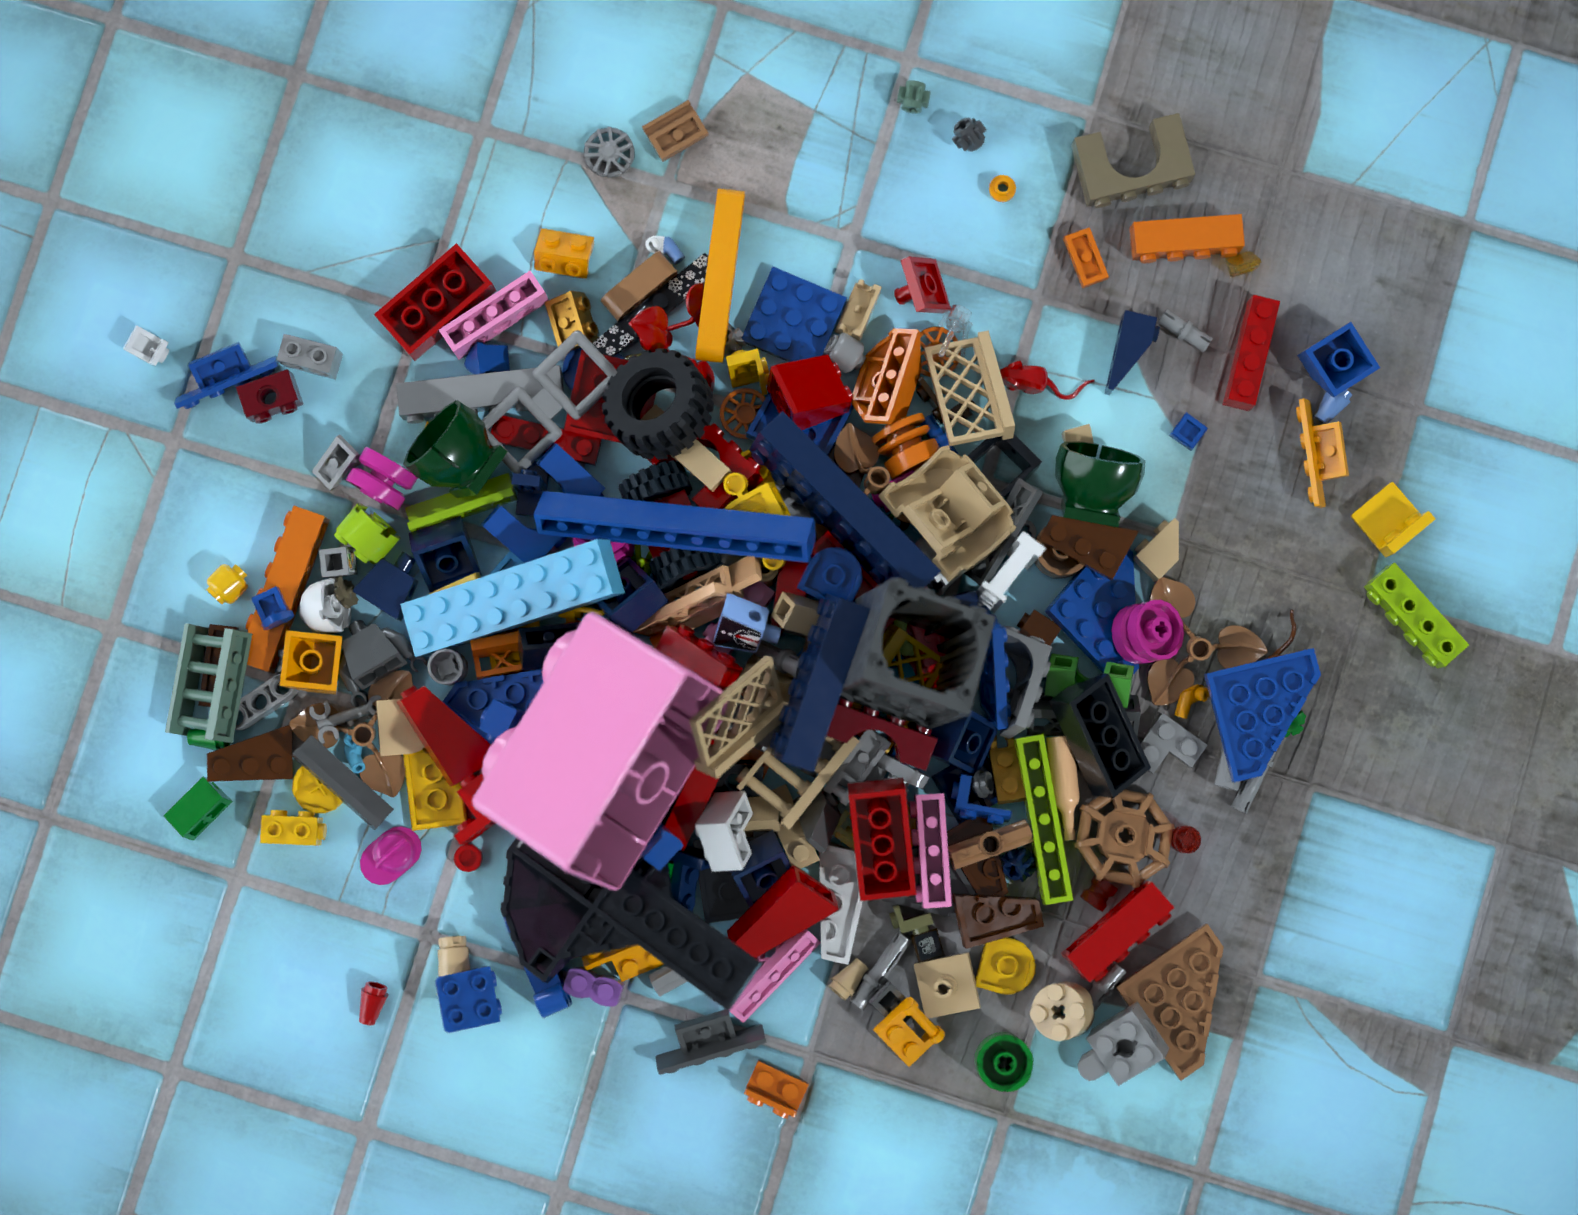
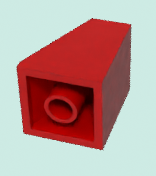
[767,355,853,430]

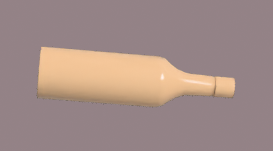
[1046,736,1080,841]

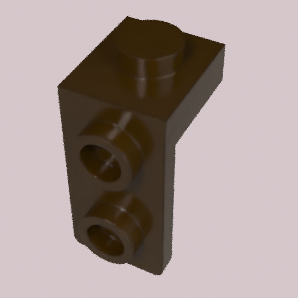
[915,377,975,425]

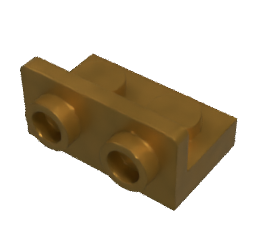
[544,291,599,352]

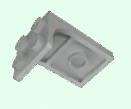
[999,626,1052,739]

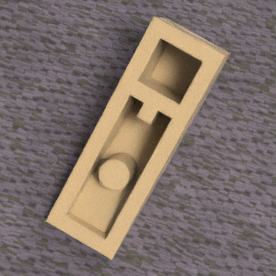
[771,784,820,869]

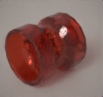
[1080,875,1118,912]

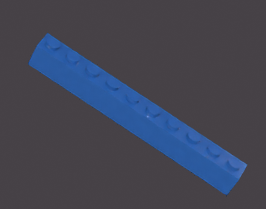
[533,491,816,563]

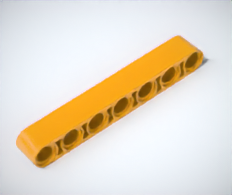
[695,188,745,363]

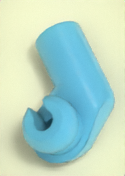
[344,734,365,773]

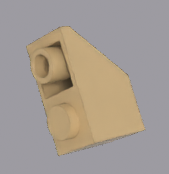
[1133,518,1179,582]

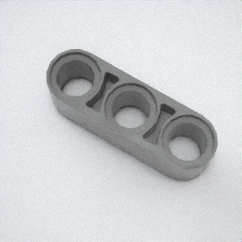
[235,674,300,730]

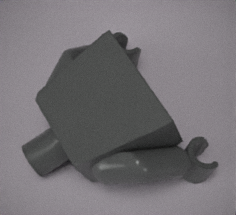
[338,620,427,707]

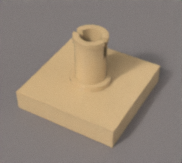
[914,952,981,1019]

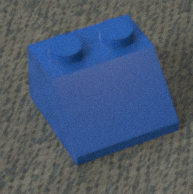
[1297,322,1380,397]

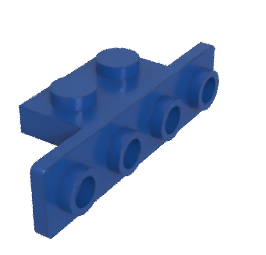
[174,342,278,409]

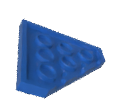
[1044,548,1139,675]
[1204,648,1321,783]
[442,669,544,745]

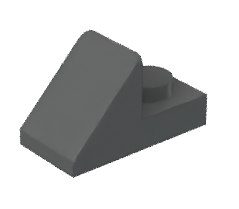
[869,981,914,1026]

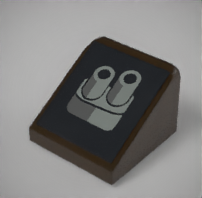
[910,928,944,963]

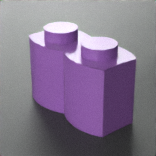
[563,967,625,1007]

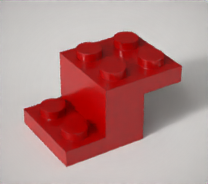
[454,773,496,845]

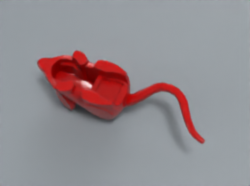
[1000,361,1095,400]

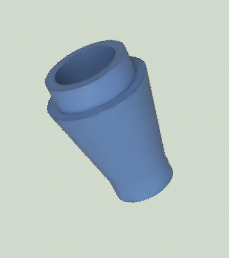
[1314,390,1352,424]

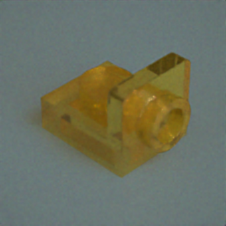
[833,810,855,851]

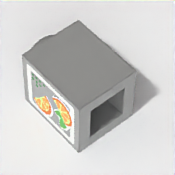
[319,547,358,578]

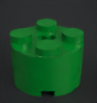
[974,1032,1033,1092]

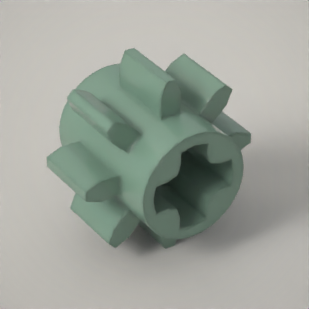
[897,80,931,114]

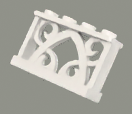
[976,531,1046,613]

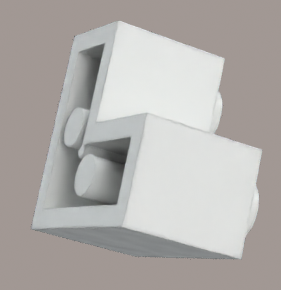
[695,791,753,872]

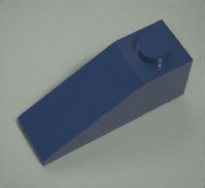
[1104,310,1160,395]

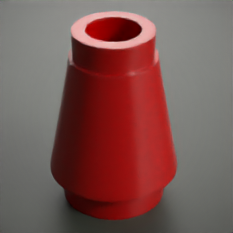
[359,982,389,1026]

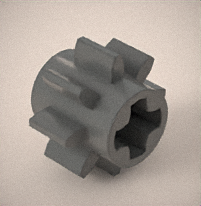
[952,117,986,151]

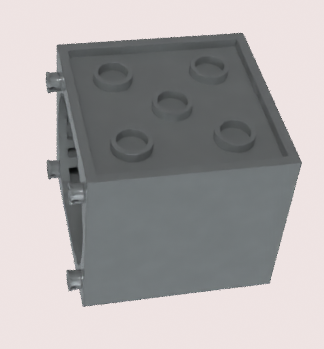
[840,578,995,729]

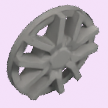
[584,127,635,178]

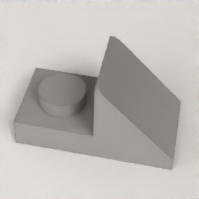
[312,435,361,491]

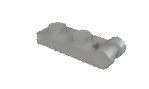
[823,730,891,806]

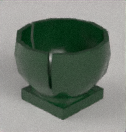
[403,400,508,498]
[1055,441,1146,528]

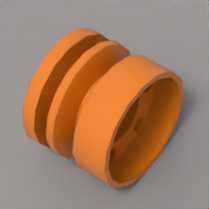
[871,413,940,480]

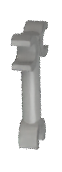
[309,695,381,745]

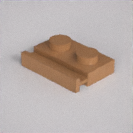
[642,100,709,162]

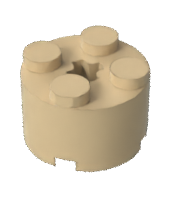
[1030,982,1095,1041]

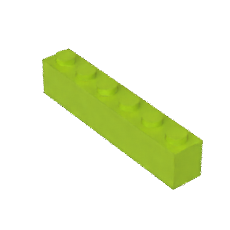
[1014,734,1073,905]

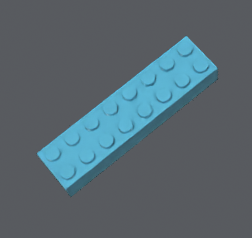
[400,539,625,657]

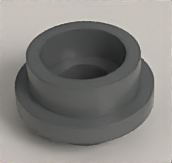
[971,770,994,798]

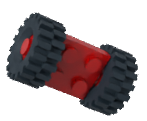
[618,460,723,593]

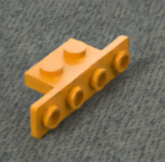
[1296,398,1349,508]
[582,946,664,982]

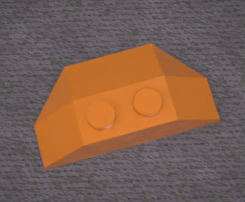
[851,328,921,424]

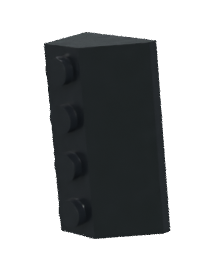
[1049,673,1151,798]

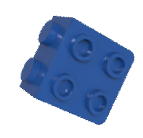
[435,966,502,1033]

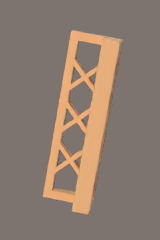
[633,565,733,637]

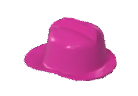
[360,826,422,885]

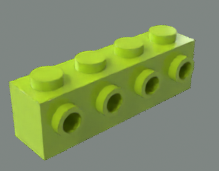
[1364,562,1469,669]

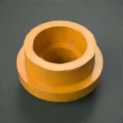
[989,175,1016,202]

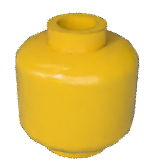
[206,564,248,604]

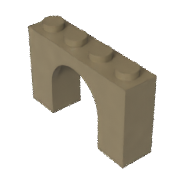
[1071,113,1196,208]

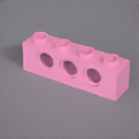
[439,270,549,360]

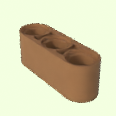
[601,251,678,321]

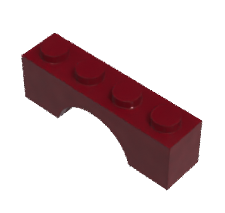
[826,697,938,771]

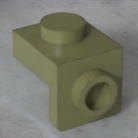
[889,904,934,935]

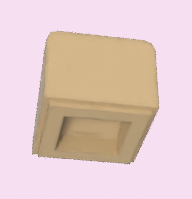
[1061,424,1094,443]

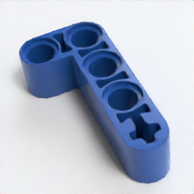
[503,917,572,1018]

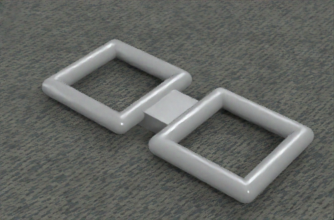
[482,330,617,474]

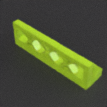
[405,473,517,532]

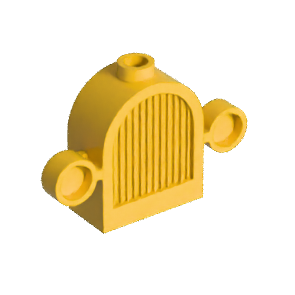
[724,473,791,570]

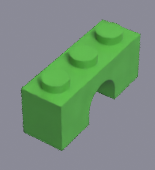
[1045,653,1134,708]

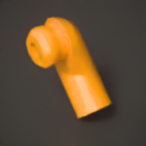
[1174,684,1210,719]

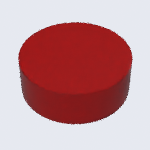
[454,844,483,872]

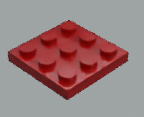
[564,350,656,443]

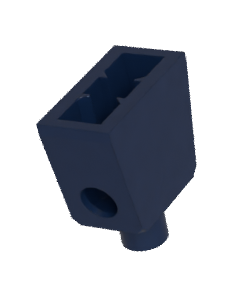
[353,552,418,621]

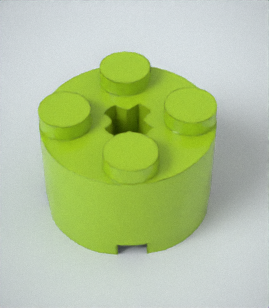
[334,503,401,565]

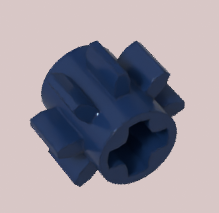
[1001,848,1037,882]

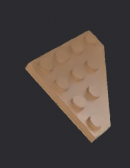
[1115,923,1224,1081]

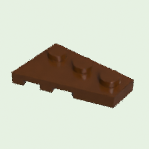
[1038,515,1139,580]
[207,725,293,782]
[947,817,1008,896]
[952,894,1044,949]

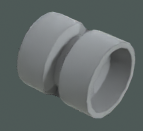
[427,649,469,686]

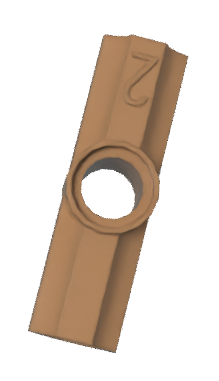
[948,819,1034,870]

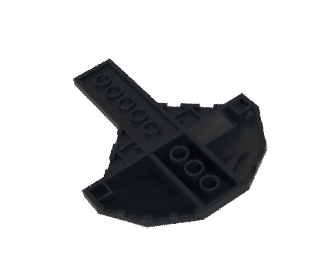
[500,796,762,1011]

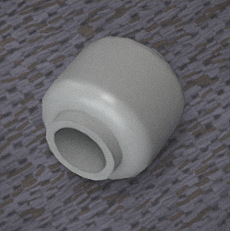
[824,333,866,373]

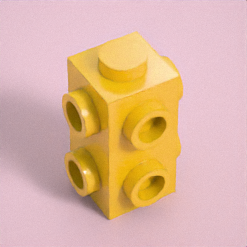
[260,810,327,846]

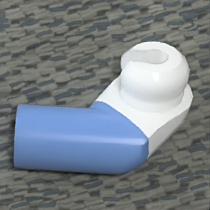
[645,236,685,265]

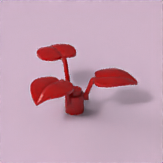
[629,283,715,392]

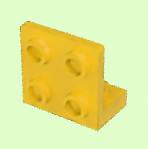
[1351,482,1436,558]

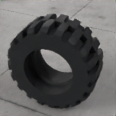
[602,348,714,460]

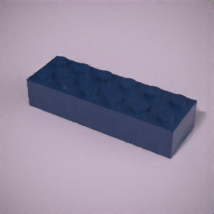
[770,593,871,772]

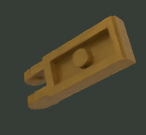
[989,735,1026,805]

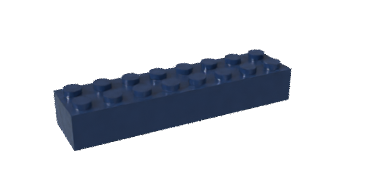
[749,411,941,589]

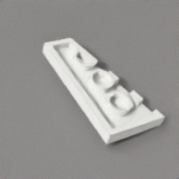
[819,845,863,965]

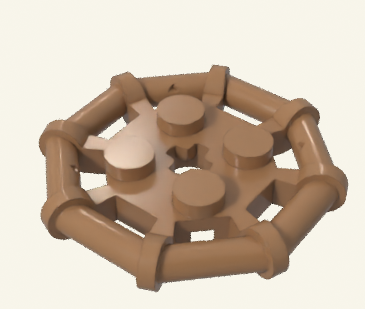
[1074,789,1175,888]

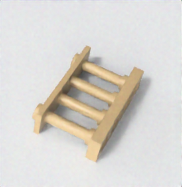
[735,736,860,830]

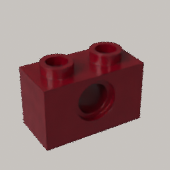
[236,369,304,424]

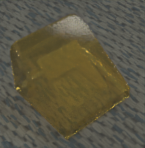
[1225,251,1262,277]

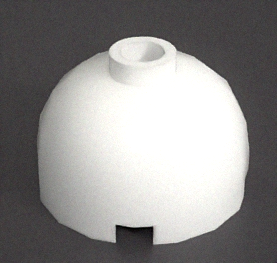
[299,578,351,635]

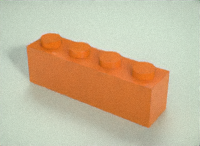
[1130,214,1245,263]

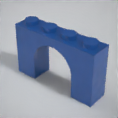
[481,443,606,563]

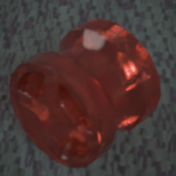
[1171,826,1201,854]

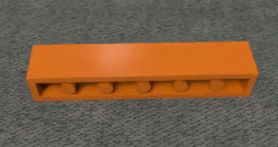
[246,506,330,674]

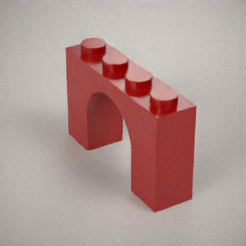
[647,423,764,509]

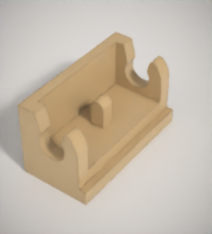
[835,279,882,342]

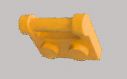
[873,997,945,1067]

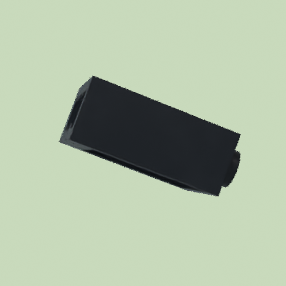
[968,434,1042,500]

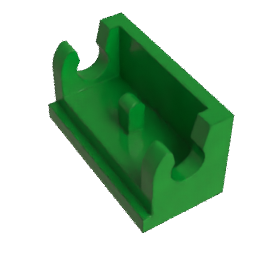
[163,776,233,841]

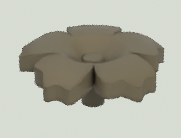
[333,576,359,609]

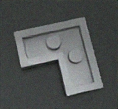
[1140,713,1208,774]

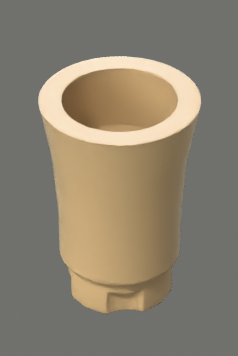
[438,936,471,977]

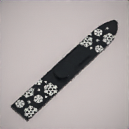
[593,253,708,357]

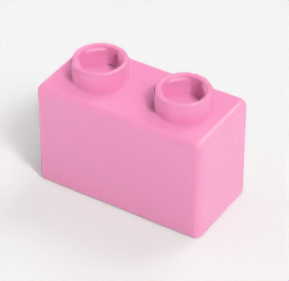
[472,612,729,891]

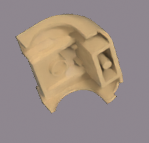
[878,446,1017,582]

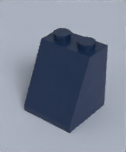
[907,710,998,775]

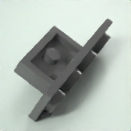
[655,1010,766,1075]

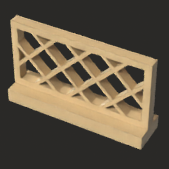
[924,330,1015,446]
[689,655,788,779]

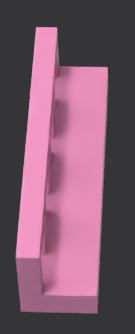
[729,929,821,1023]

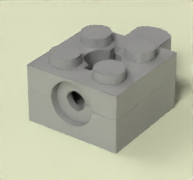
[1078,1001,1169,1086]

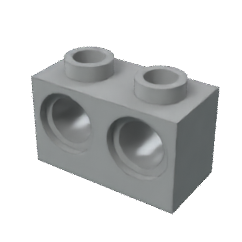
[277,334,343,380]

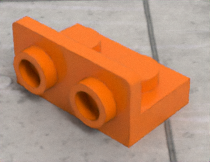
[744,1060,809,1119]

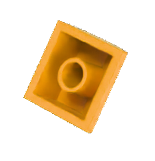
[280,630,342,695]

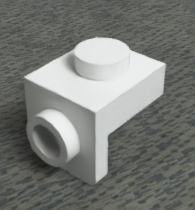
[123,325,169,366]

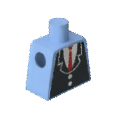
[713,593,781,653]

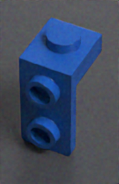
[951,774,1012,825]

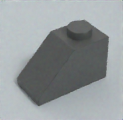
[792,787,841,854]

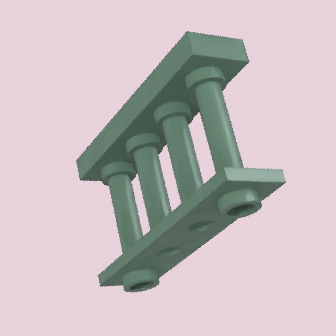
[165,623,252,743]

